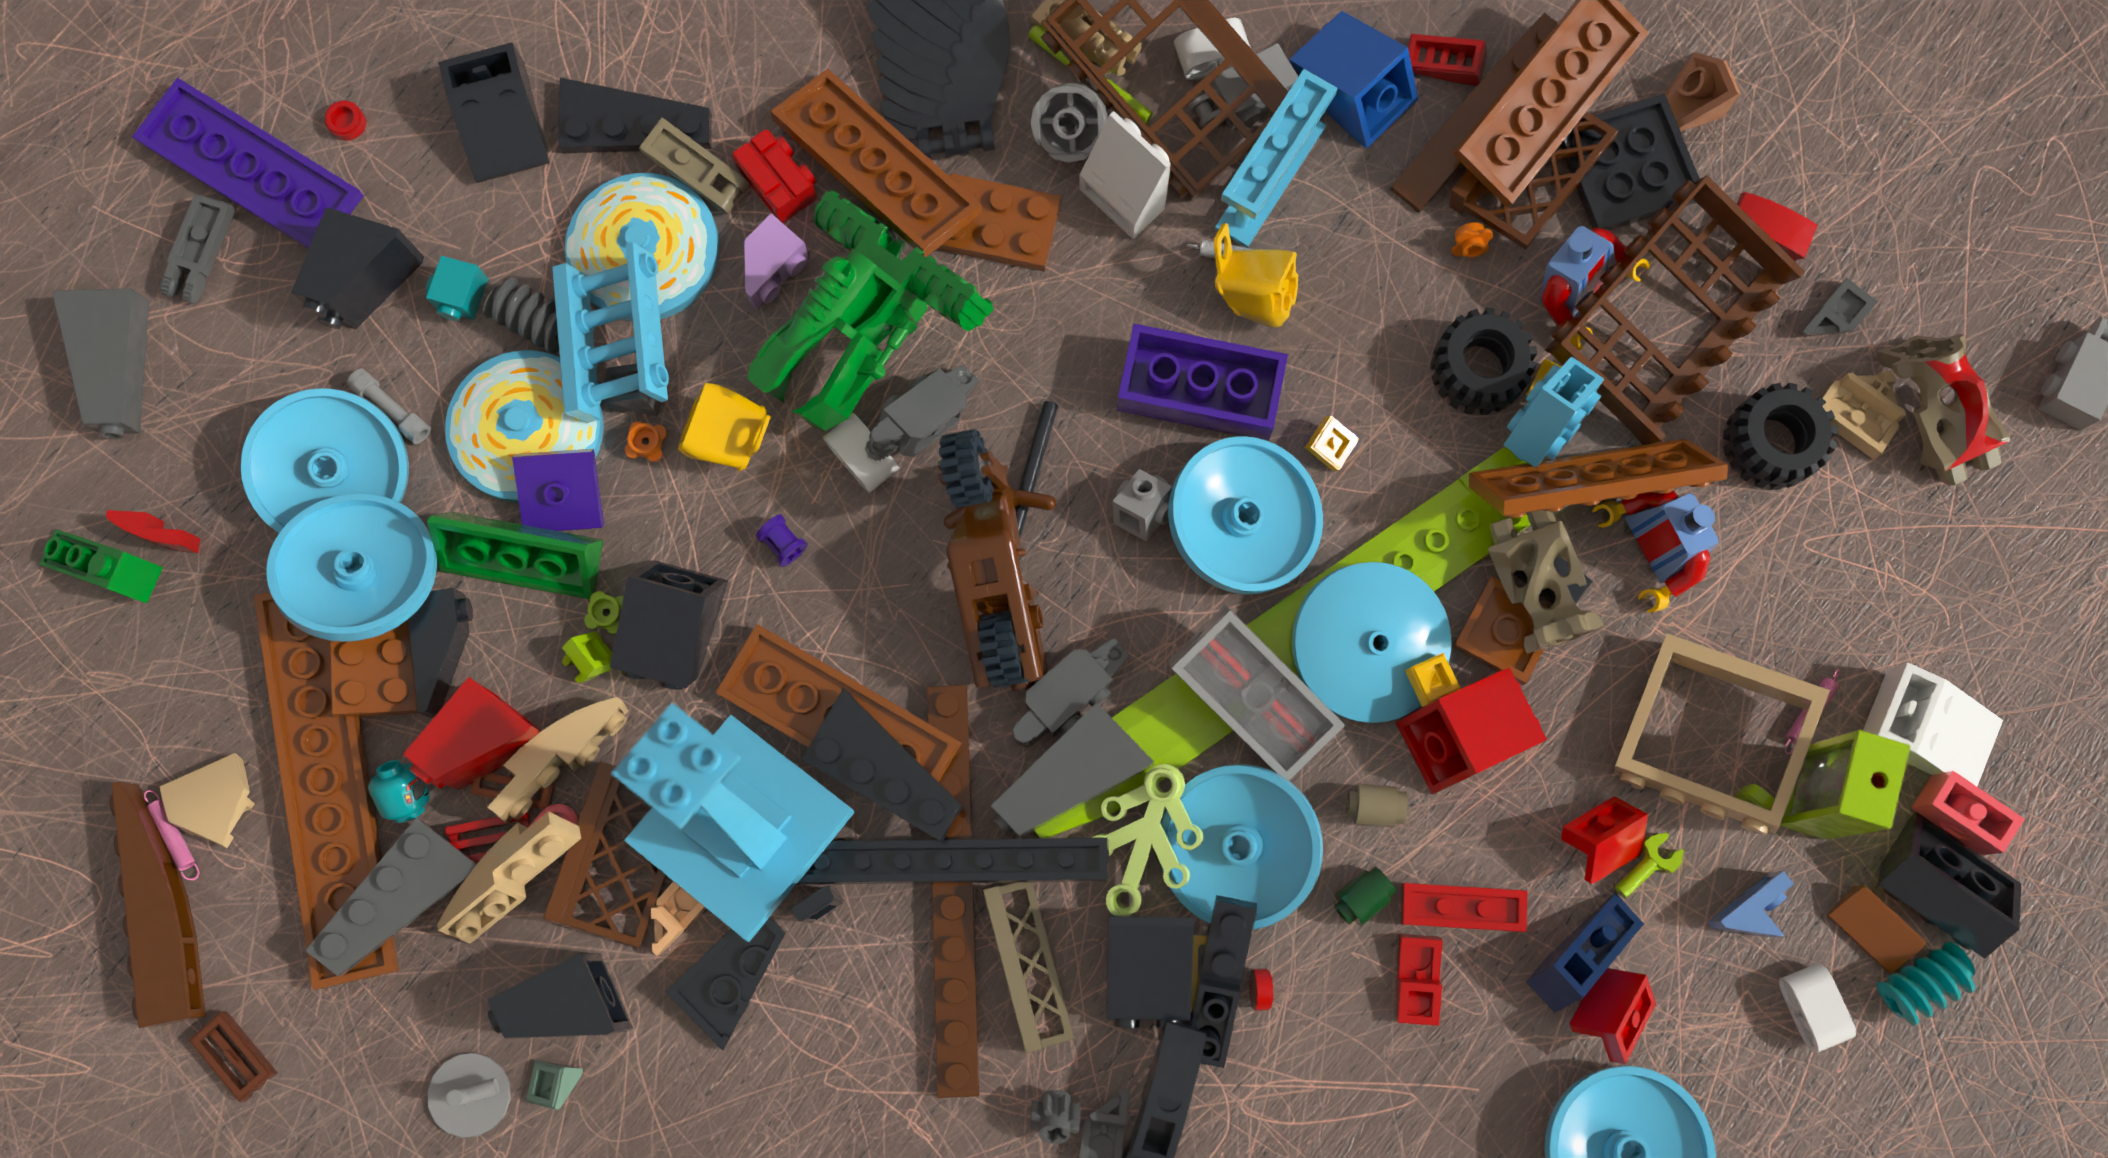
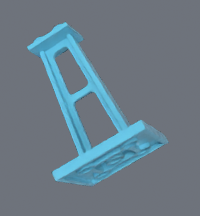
[611,703,855,942]

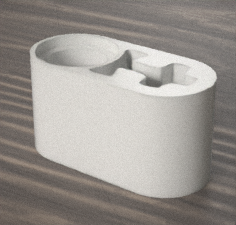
[1174,18,1251,80]
[822,413,899,493]
[1779,963,1856,1053]

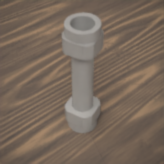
[347,368,431,444]

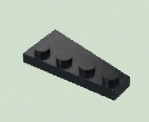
[558,77,712,154]
[802,688,963,842]

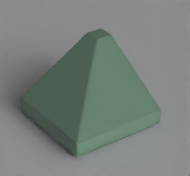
[526,1060,583,1110]

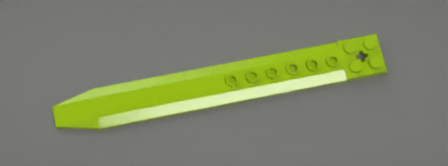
[1034,447,1531,838]

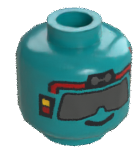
[368,760,430,823]

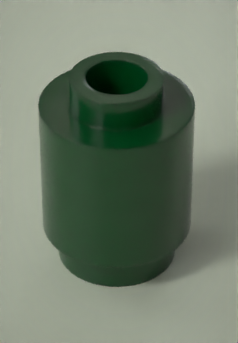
[1334,866,1396,926]

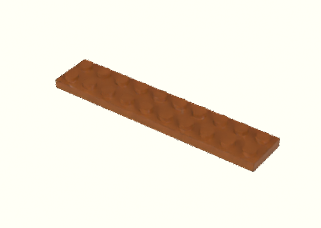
[254,592,399,990]

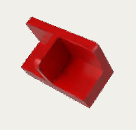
[1561,796,1648,884]
[1569,968,1656,1065]

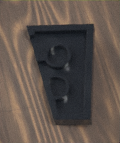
[666,916,786,1051]

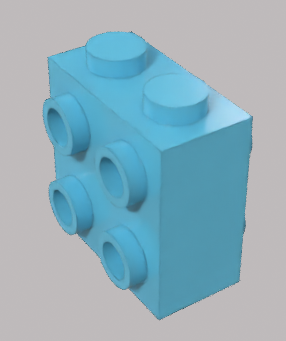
[1504,356,1604,468]

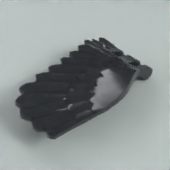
[866,0,1010,159]

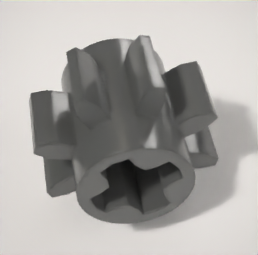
[1030,1090,1081,1144]

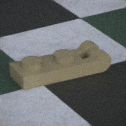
[639,118,750,215]

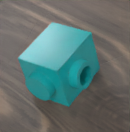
[426,256,489,321]

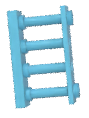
[1215,69,1337,248]
[552,242,669,423]

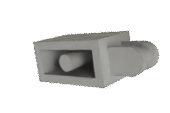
[1189,43,1298,130]
[2038,316,2108,431]

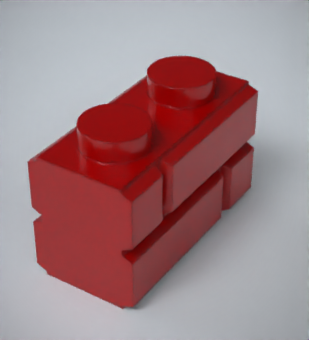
[731,129,817,224]

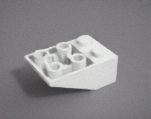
[1079,111,1171,239]
[1863,662,2003,786]

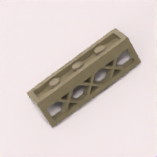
[983,882,1074,1054]

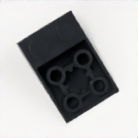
[438,42,550,183]

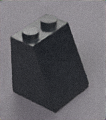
[291,207,424,330]
[610,560,728,690]
[1106,916,1194,1028]
[487,953,633,1038]

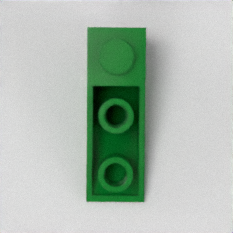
[39,529,163,604]

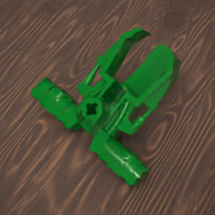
[747,190,994,431]

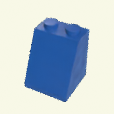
[1289,11,1418,148]

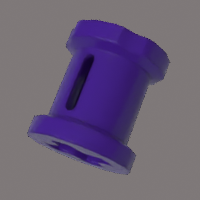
[755,514,808,567]

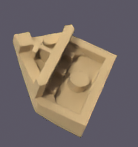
[1821,371,1906,460]
[160,753,255,848]

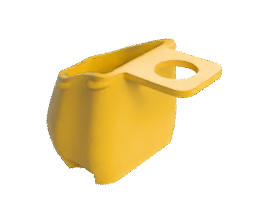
[1214,223,1298,328]
[678,383,770,471]

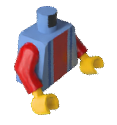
[1539,226,1650,350]
[1592,491,1718,613]

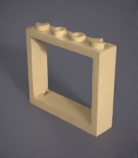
[1614,633,1830,835]

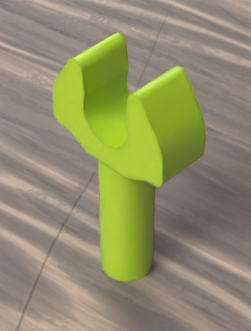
[1614,833,1684,898]

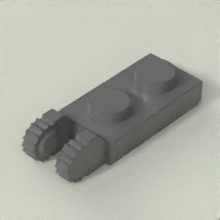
[160,194,236,304]

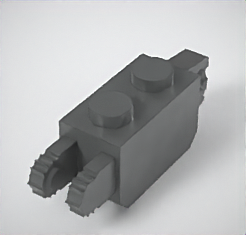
[865,365,979,461]
[1012,638,1129,747]

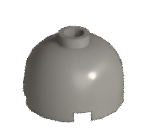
[1031,82,1109,163]

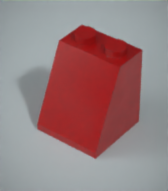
[1396,667,1547,795]
[403,677,542,790]

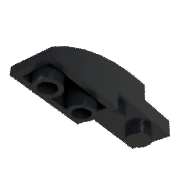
[1189,895,1257,1068]
[1124,1019,1207,1158]

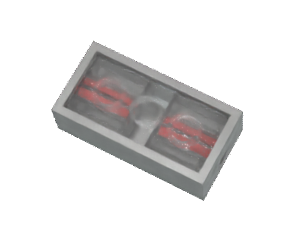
[1168,605,1345,780]

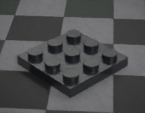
[1560,94,1700,230]

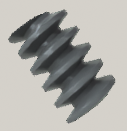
[482,277,559,354]

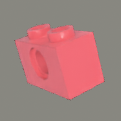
[1911,771,2025,855]

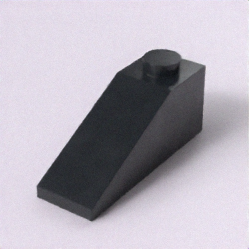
[408,587,473,718]

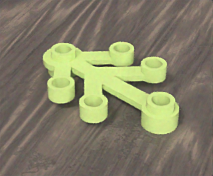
[1092,764,1203,916]

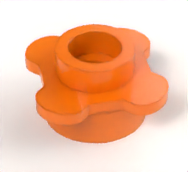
[1451,222,1493,258]
[624,421,667,462]

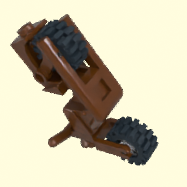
[937,429,1056,691]

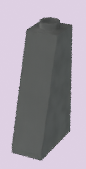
[54,288,149,439]
[991,703,1155,836]

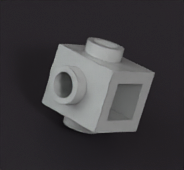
[1112,469,1172,542]

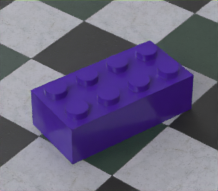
[1117,323,1288,441]

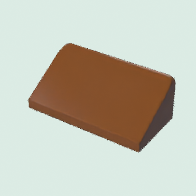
[1826,885,1927,974]

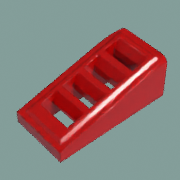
[1408,34,1487,86]

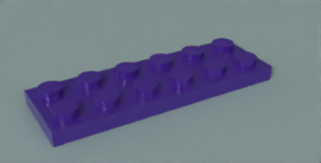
[132,77,364,249]

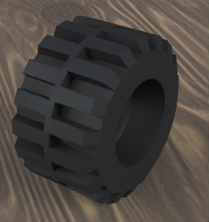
[1430,308,1538,415]
[1723,383,1838,490]

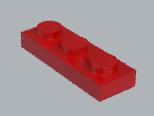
[1400,883,1527,932]

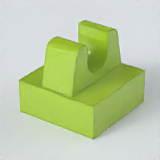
[562,631,612,683]

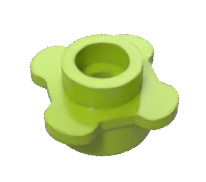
[584,591,624,634]

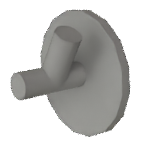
[428,1053,511,1138]

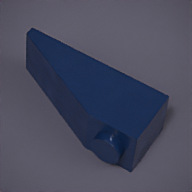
[1526,893,1644,1013]

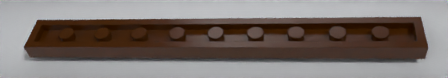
[927,685,980,1098]

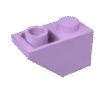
[744,214,809,309]

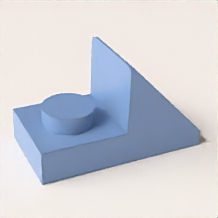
[1708,871,1794,937]

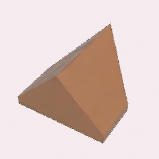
[1665,52,1741,132]

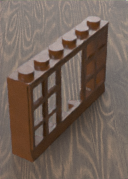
[1041,0,1288,201]
[1545,175,1805,445]

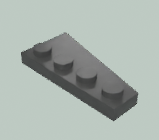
[305,818,477,976]

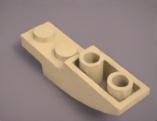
[488,697,628,824]
[437,812,581,944]

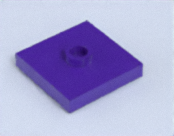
[512,449,604,531]

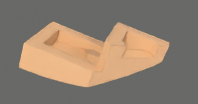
[651,881,706,956]

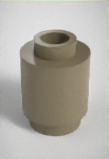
[1346,784,1408,827]

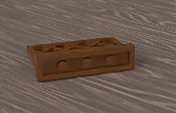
[1449,111,1618,250]
[543,761,665,948]

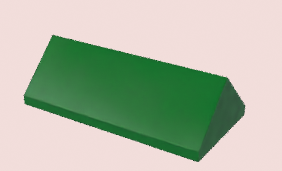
[427,511,603,599]

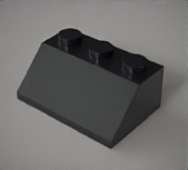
[1878,812,2022,959]

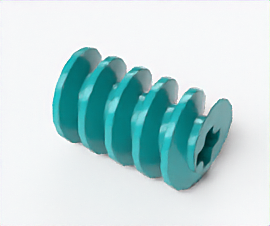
[1876,942,1975,1026]

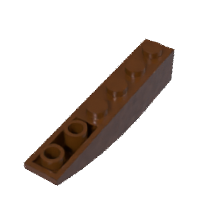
[109,781,206,1028]

